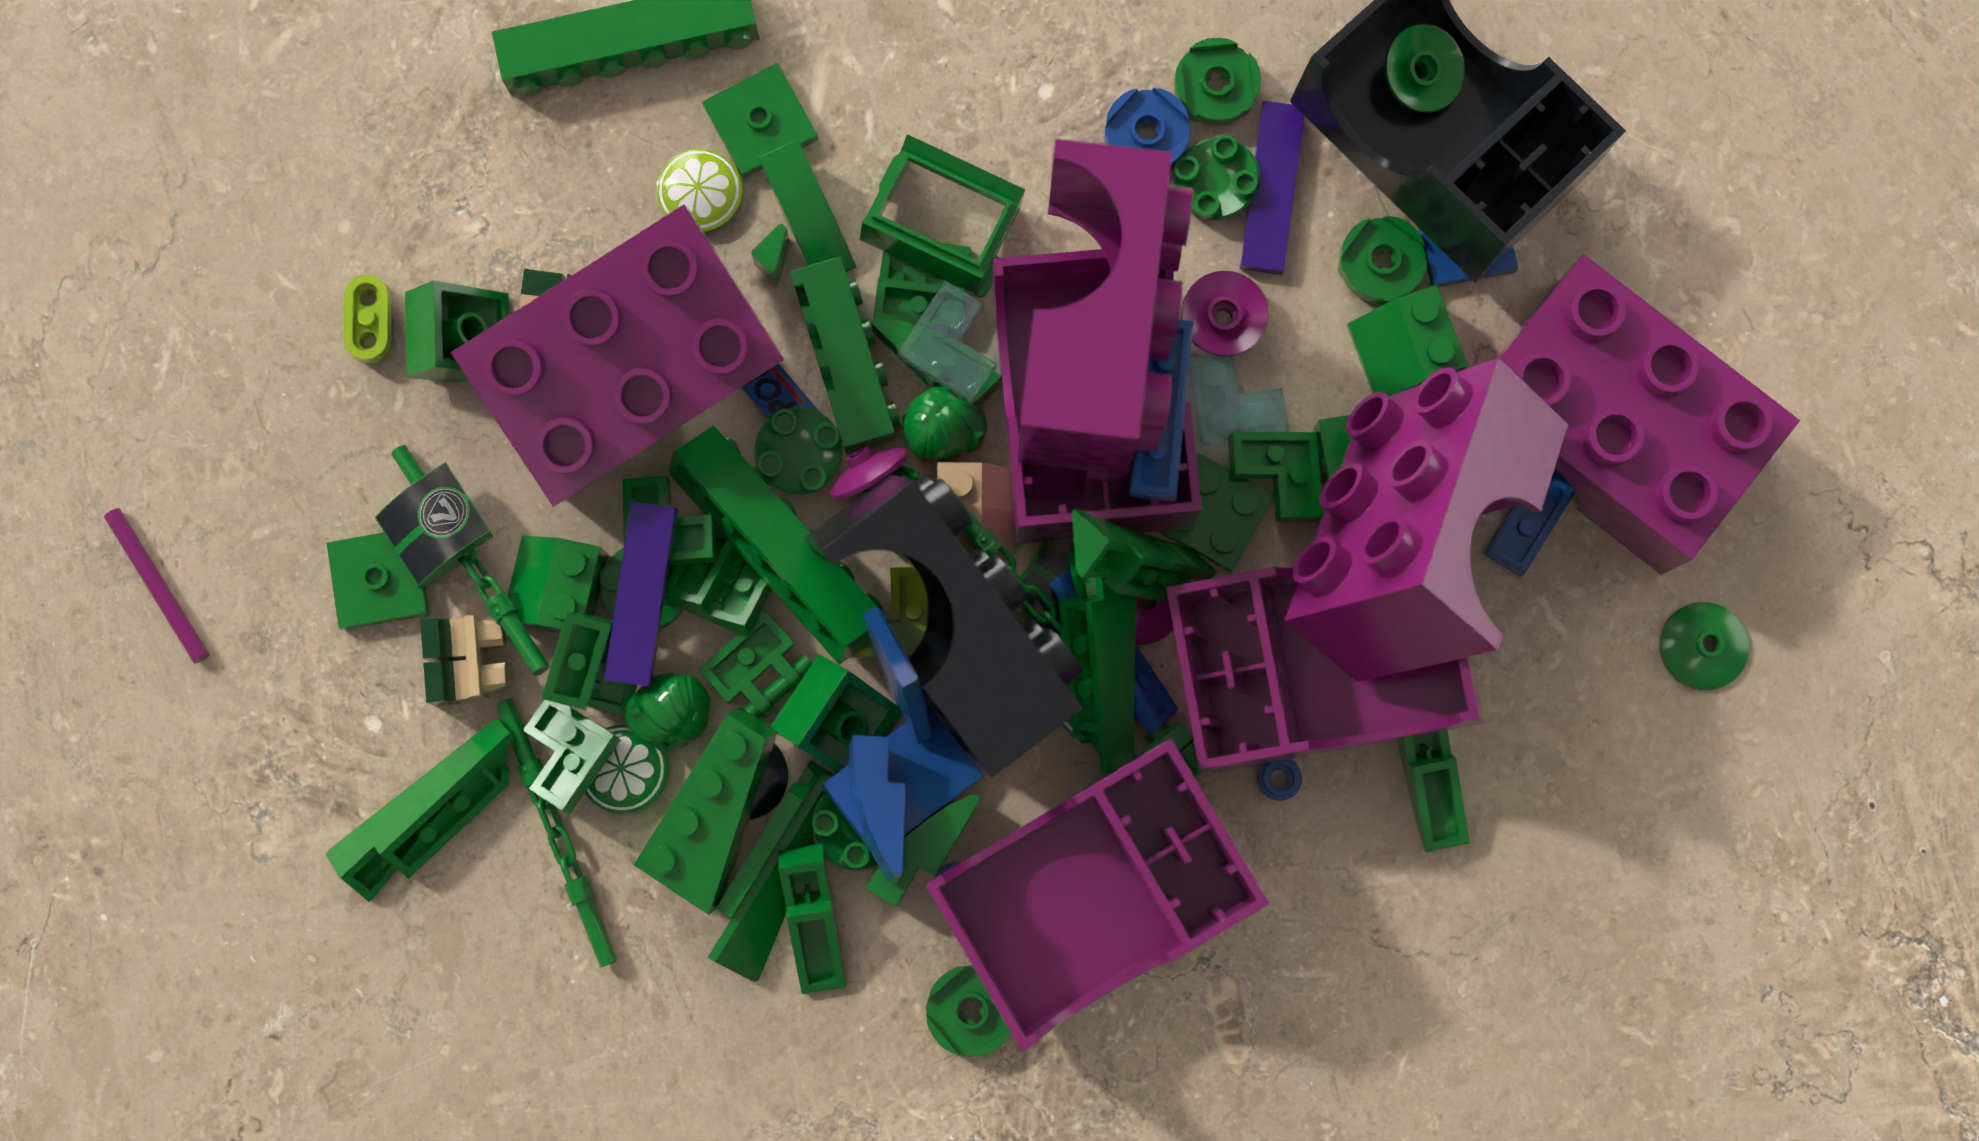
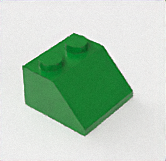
[405,280,509,382]
[1347,285,1468,396]
[508,535,609,634]
[770,654,902,773]

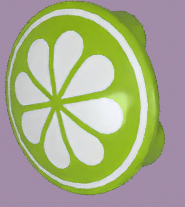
[656,148,743,232]

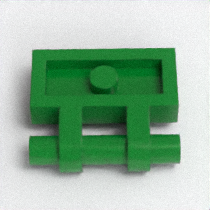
[698,611,812,719]

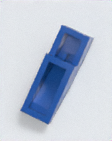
[849,735,906,882]

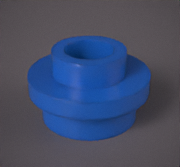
[1257,759,1302,801]

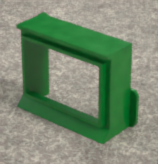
[860,134,1025,297]

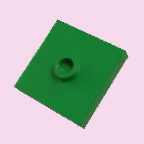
[702,63,819,179]
[326,532,430,630]

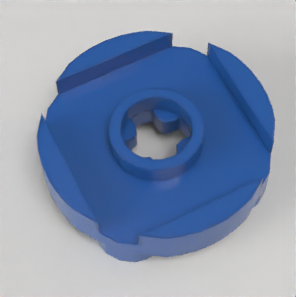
[1104,88,1190,168]

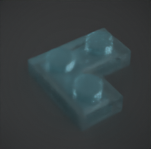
[897,280,996,404]
[1189,355,1289,446]

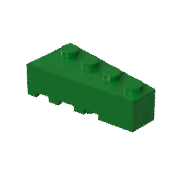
[790,256,901,456]
[634,707,778,915]

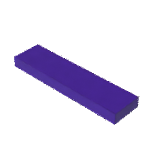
[1239,100,1304,275]
[604,501,678,687]

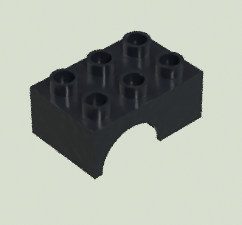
[1289,0,1626,283]
[804,474,1083,778]

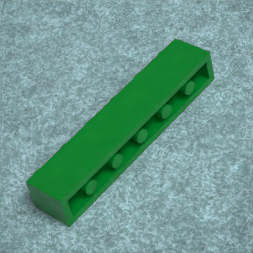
[491,0,760,96]
[669,425,887,665]

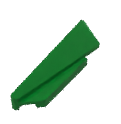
[1072,509,1218,602]
[1059,550,1136,774]
[326,719,514,902]
[707,760,834,981]

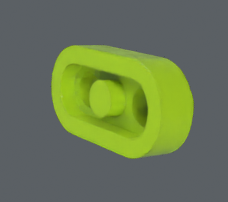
[344,275,392,364]

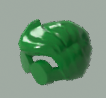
[901,383,987,463]
[626,672,710,753]

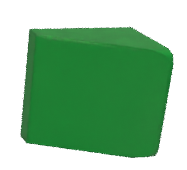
[751,224,790,286]

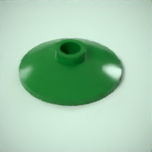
[1384,24,1465,113]
[1660,602,1749,690]

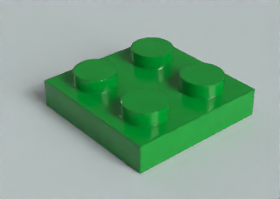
[1157,453,1274,573]

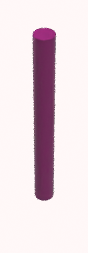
[104,508,210,664]

